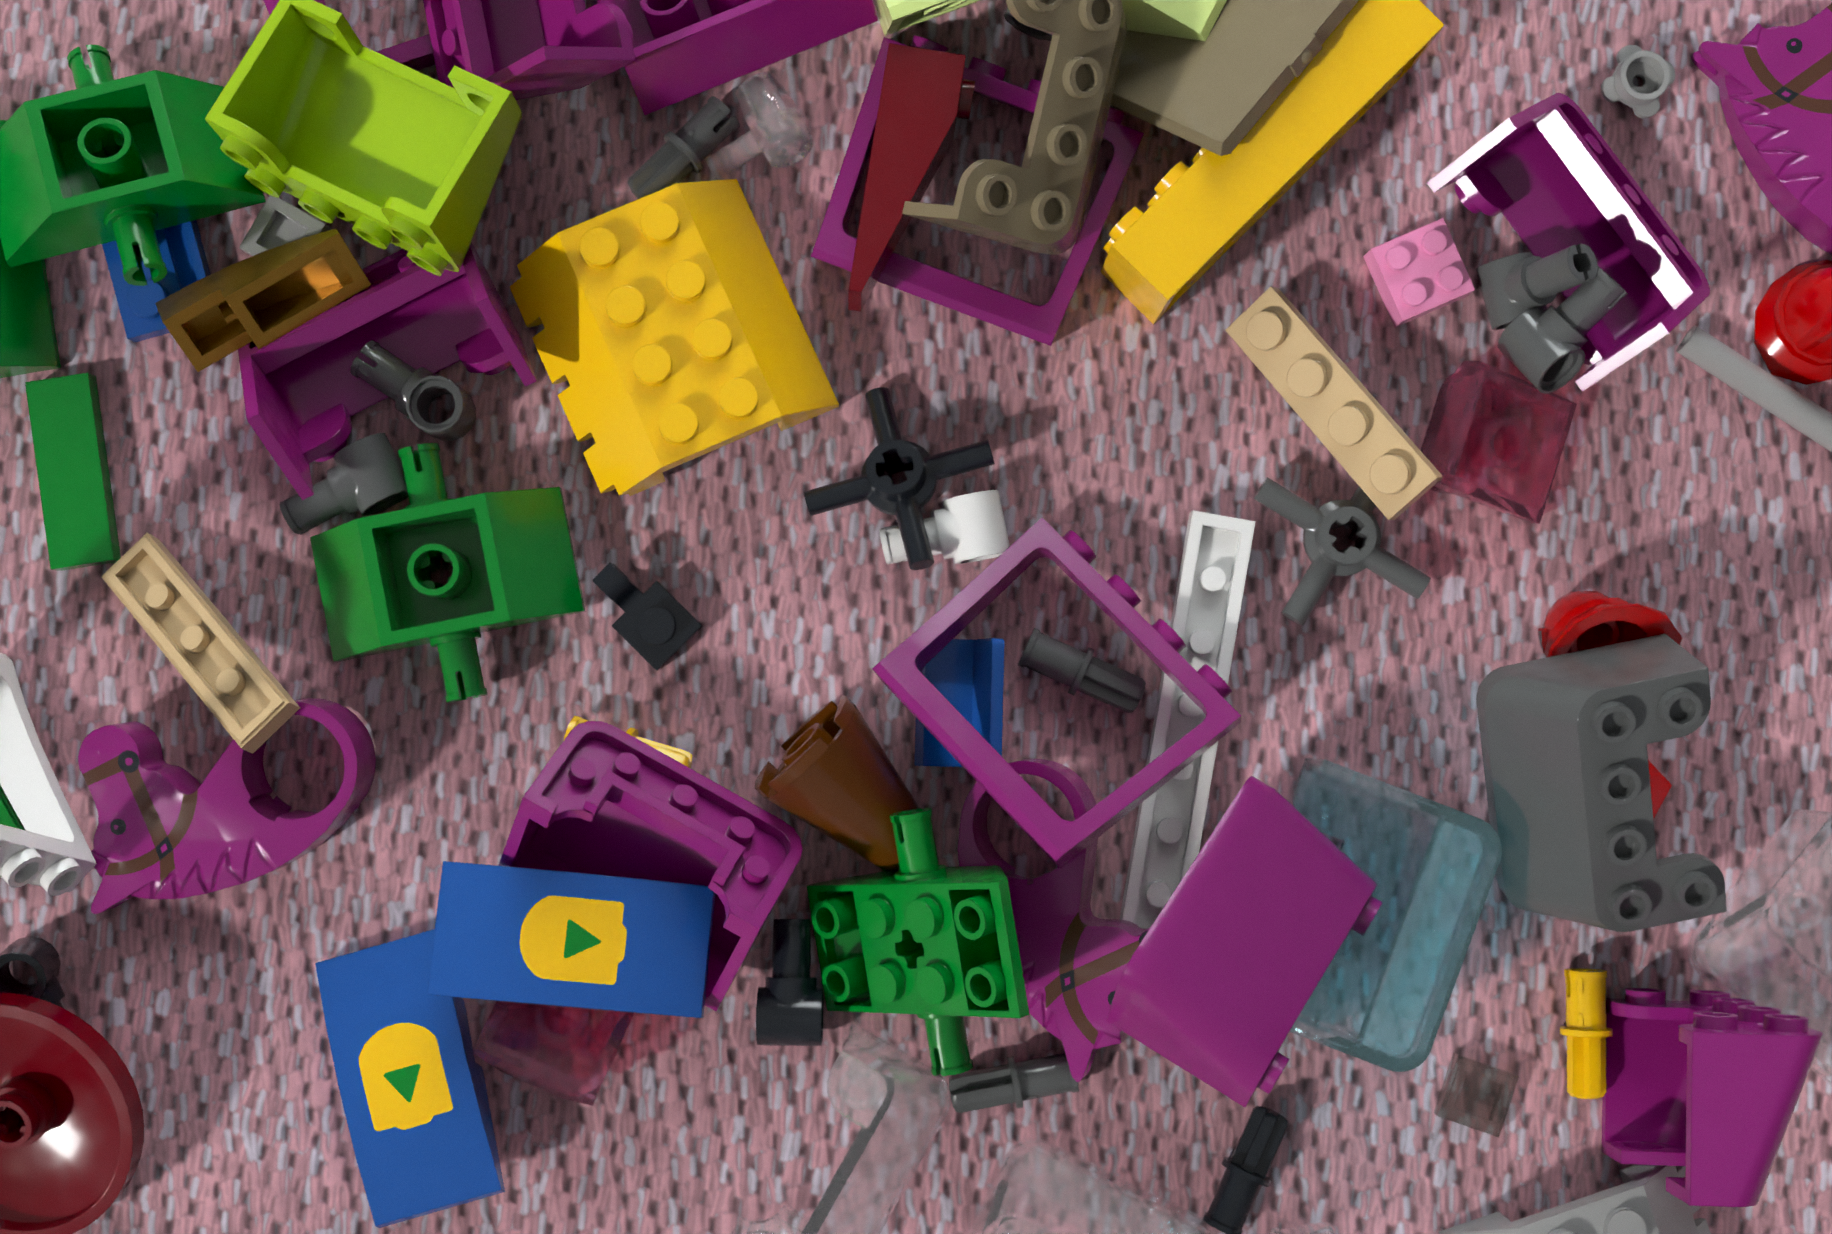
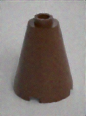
[755,695,919,872]

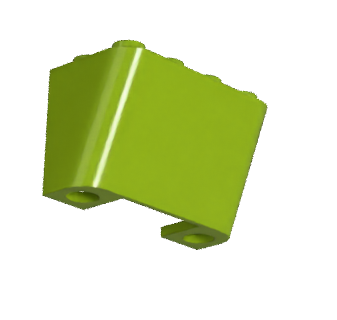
[205,0,522,276]

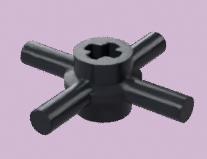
[804,387,995,570]

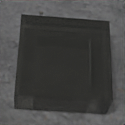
[1434,1052,1519,1137]

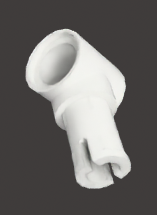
[879,490,1010,564]

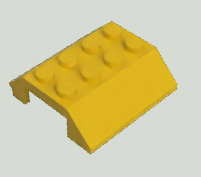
[509,179,839,496]

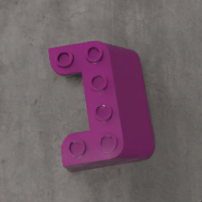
[423,0,636,100]

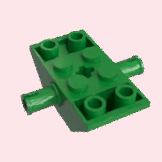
[0,44,266,286]
[310,443,586,703]
[807,808,1029,1076]

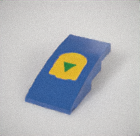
[427,861,716,1018]
[315,929,505,1228]

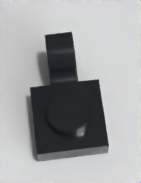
[592,562,703,671]

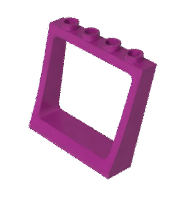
[811,35,1144,346]
[872,517,1241,868]

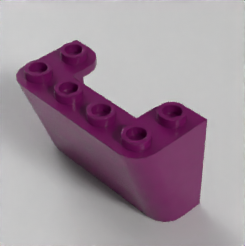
[1602,988,1823,1207]

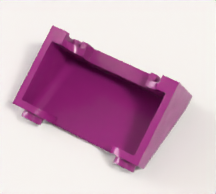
[498,721,803,1011]
[1106,776,1383,1107]

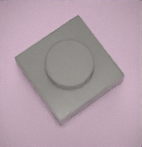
[239,195,332,256]

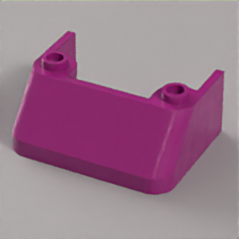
[1427,93,1710,392]
[238,242,537,501]

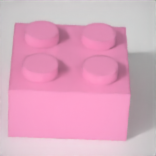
[1363,218,1475,327]

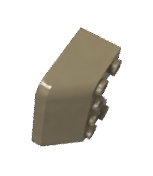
[902,0,1127,255]

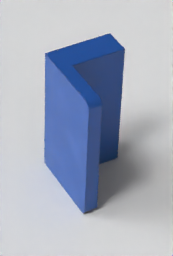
[914,638,1005,767]

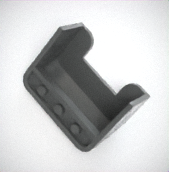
[1476,634,1727,932]

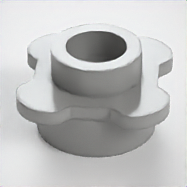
[1601,45,1676,119]

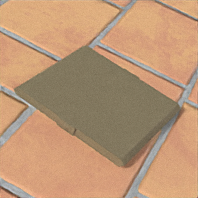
[1111,0,1359,156]

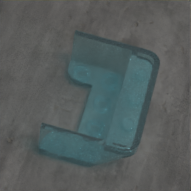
[1290,758,1502,1072]

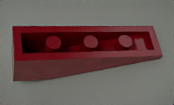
[848,43,975,312]

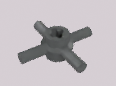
[1254,477,1431,626]

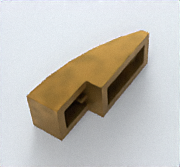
[155,229,371,372]

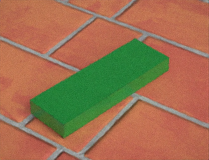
[25,373,121,571]

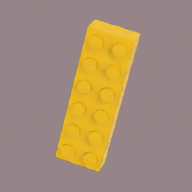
[1101,0,1444,325]

